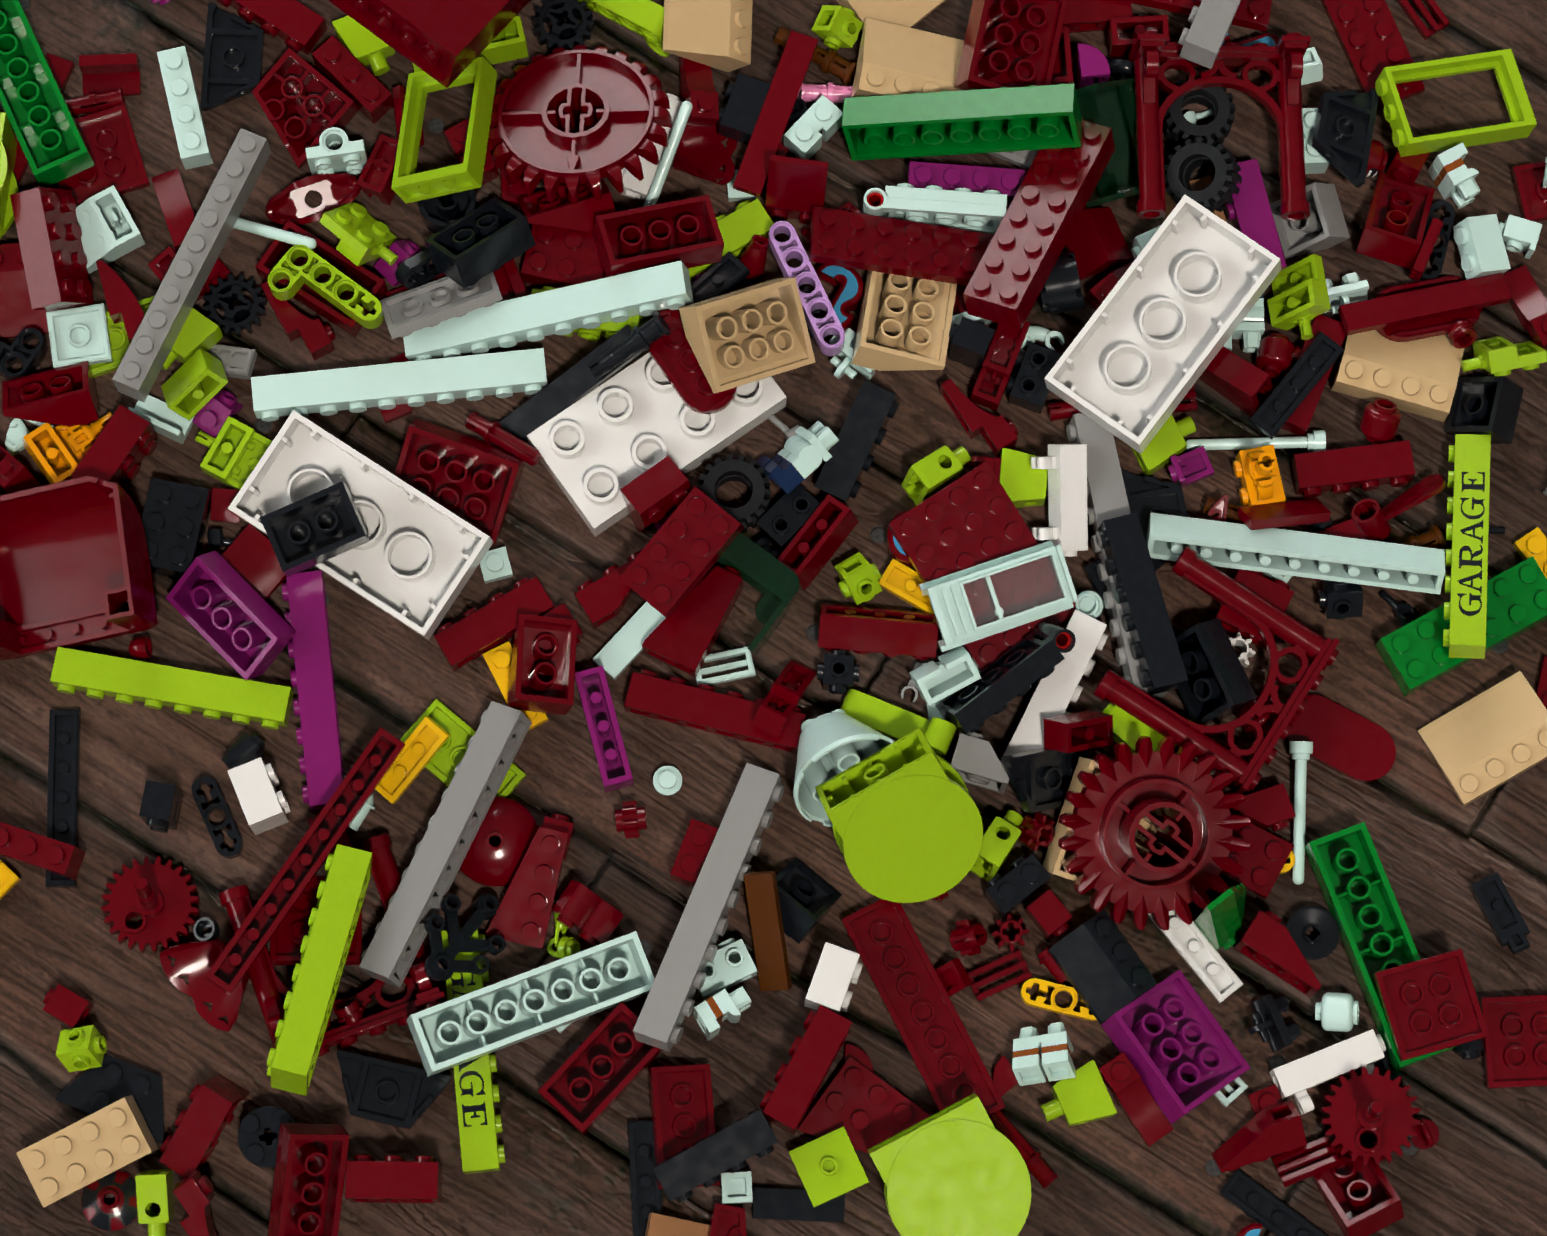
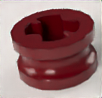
[1448,320,1477,349]

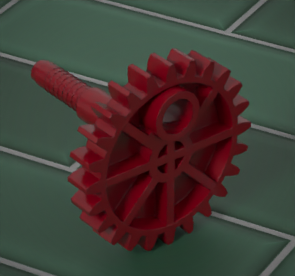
[101,856,200,954]
[1321,1067,1421,1166]

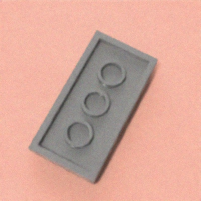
[380,272,503,339]

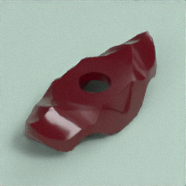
[265,173,361,225]

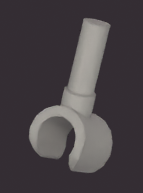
[768,414,800,440]
[901,662,922,703]

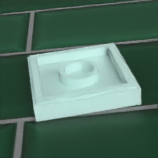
[46,303,113,369]

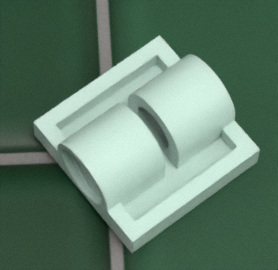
[305,127,368,175]

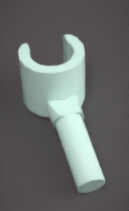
[1183,109,1213,125]

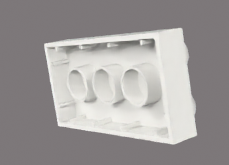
[1044,195,1281,454]
[527,353,787,537]
[228,410,494,640]

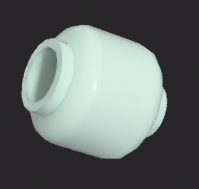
[1315,992,1359,1032]

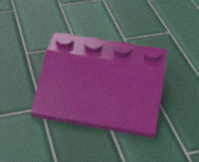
[1101,969,1251,1124]

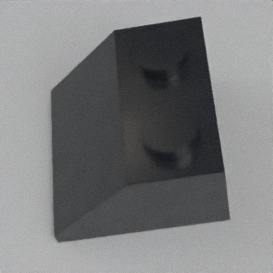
[1444,376,1524,444]
[776,857,842,944]

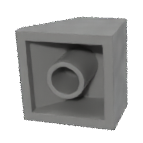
[1270,182,1350,258]
[951,732,1010,794]

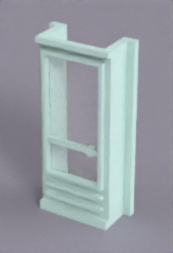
[919,540,1079,652]

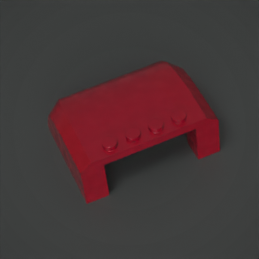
[0,476,158,660]

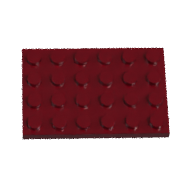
[887,461,1076,671]

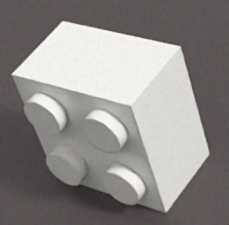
[227,757,291,835]
[804,942,863,1015]

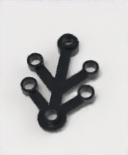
[424,894,506,982]

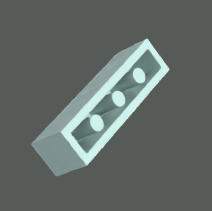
[157,46,214,170]

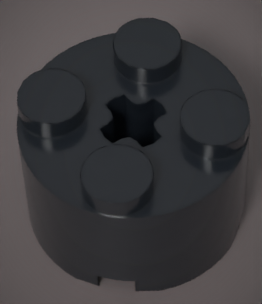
[418,189,478,234]
[1040,251,1085,315]
[238,1106,297,1170]

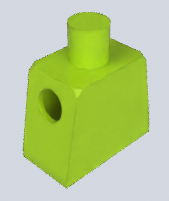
[332,15,395,76]
[162,308,223,371]
[1130,414,1196,476]
[901,445,971,505]
[999,448,1048,508]
[970,810,1023,882]
[1040,1060,1117,1127]
[135,1169,175,1236]

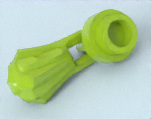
[547,902,580,959]

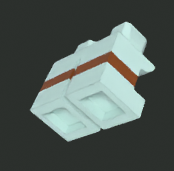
[1427,142,1481,209]
[693,986,752,1041]
[1012,1022,1076,1086]

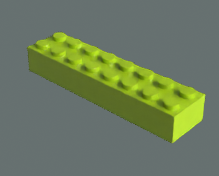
[266,844,372,1096]

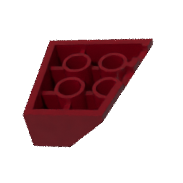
[252,48,360,168]

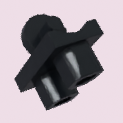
[1248,993,1301,1053]

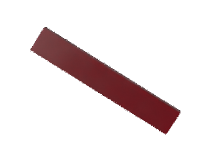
[733,30,818,198]
[1338,273,1512,335]

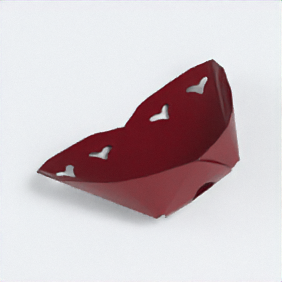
[672,123,737,185]
[160,940,250,1032]

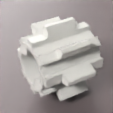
[1228,632,1256,668]

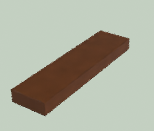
[744,871,792,991]

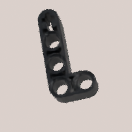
[0,328,48,380]

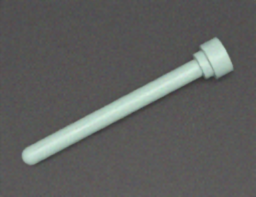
[643,101,693,207]
[233,218,317,249]
[1186,430,1326,452]
[1289,741,1313,885]

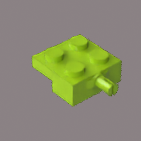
[319,202,399,267]
[1267,254,1331,340]
[1461,336,1547,377]
[195,416,272,490]

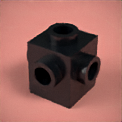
[1318,580,1363,620]
[817,650,860,694]

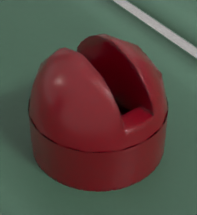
[128,636,153,660]

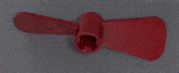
[1311,474,1446,581]

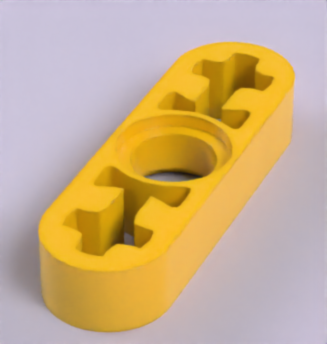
[1020,978,1097,1021]

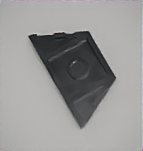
[200,3,265,111]
[1312,89,1379,188]
[1121,469,1188,572]
[1002,748,1095,813]
[337,1050,452,1130]
[56,1054,166,1144]

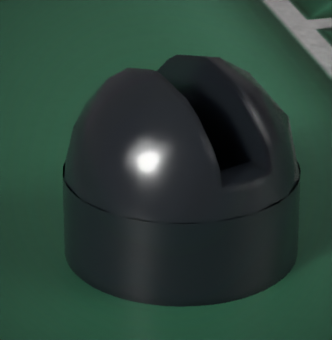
[790,98,808,123]
[193,917,220,941]

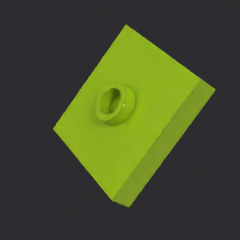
[788,1126,869,1208]

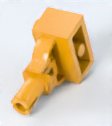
[23,412,113,484]
[1233,445,1286,506]

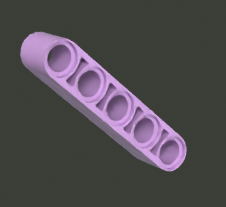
[769,221,845,356]

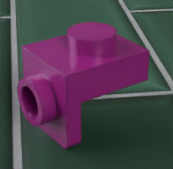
[374,240,421,287]
[192,390,243,438]
[1167,446,1215,488]

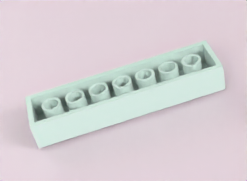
[407,931,655,1077]

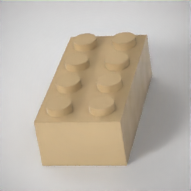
[16,1095,159,1208]

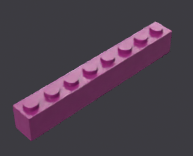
[282,570,344,811]

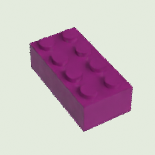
[166,551,296,680]

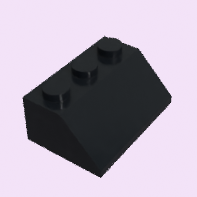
[1047,910,1158,1024]

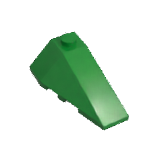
[1194,883,1246,951]

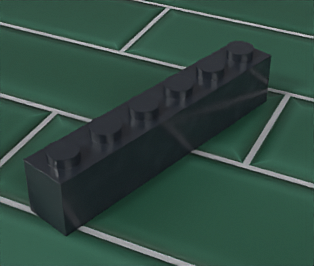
[1096,513,1188,695]

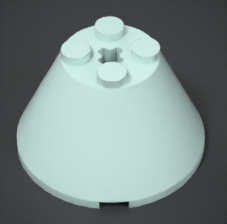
[793,709,895,827]

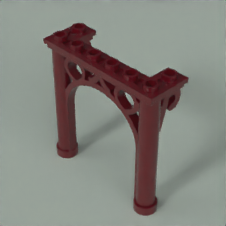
[1129,31,1311,221]
[1093,546,1340,794]
[218,834,447,1057]

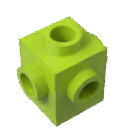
[811,5,863,50]
[834,552,883,605]
[55,1025,107,1073]

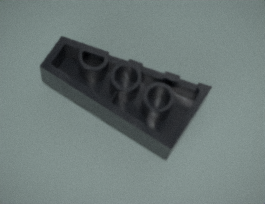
[814,380,900,502]
[652,1108,778,1203]

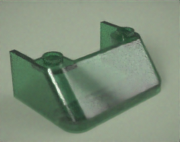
[1076,77,1167,208]
[708,532,800,656]

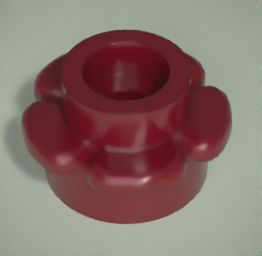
[335,998,364,1025]

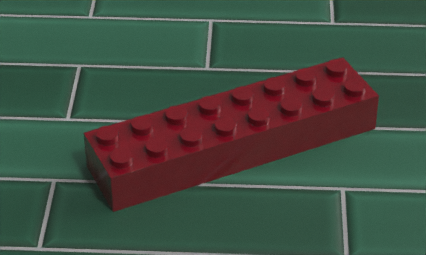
[963,120,1115,330]

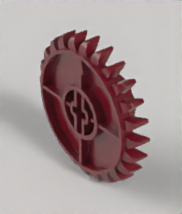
[487,44,672,204]
[1058,736,1251,931]

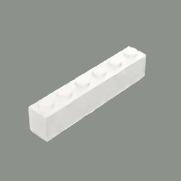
[1001,609,1109,773]

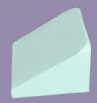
[1301,47,1323,85]

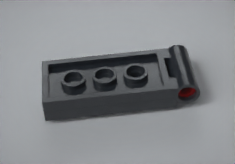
[935,621,1076,734]

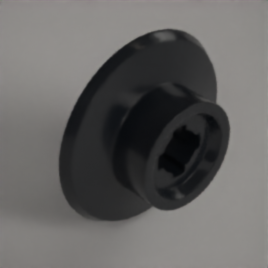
[1286,906,1339,960]

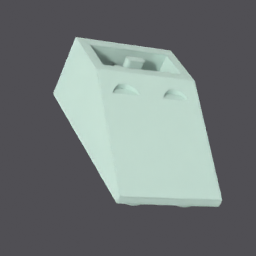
[75,185,145,274]

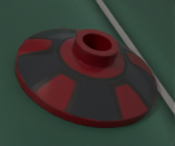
[81,1170,138,1231]

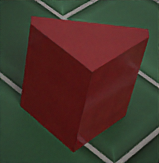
[1064,207,1133,281]

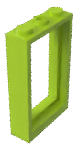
[1375,49,1537,157]
[391,56,498,204]

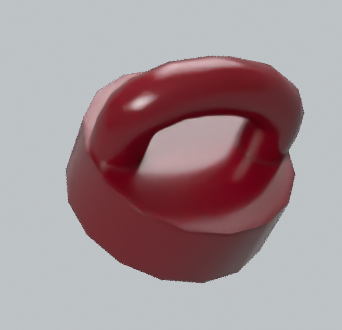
[1408,1119,1439,1150]

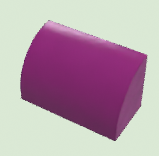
[1073,44,1110,96]

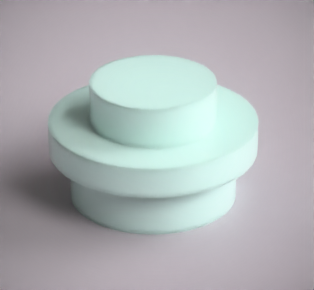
[1075,591,1104,619]
[653,766,683,796]

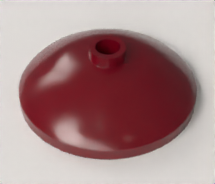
[460,797,538,886]

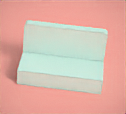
[128,395,195,444]

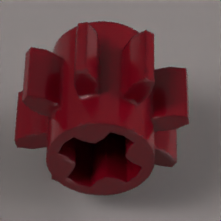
[615,801,647,839]
[1018,812,1055,851]
[991,914,1029,953]
[949,919,987,956]

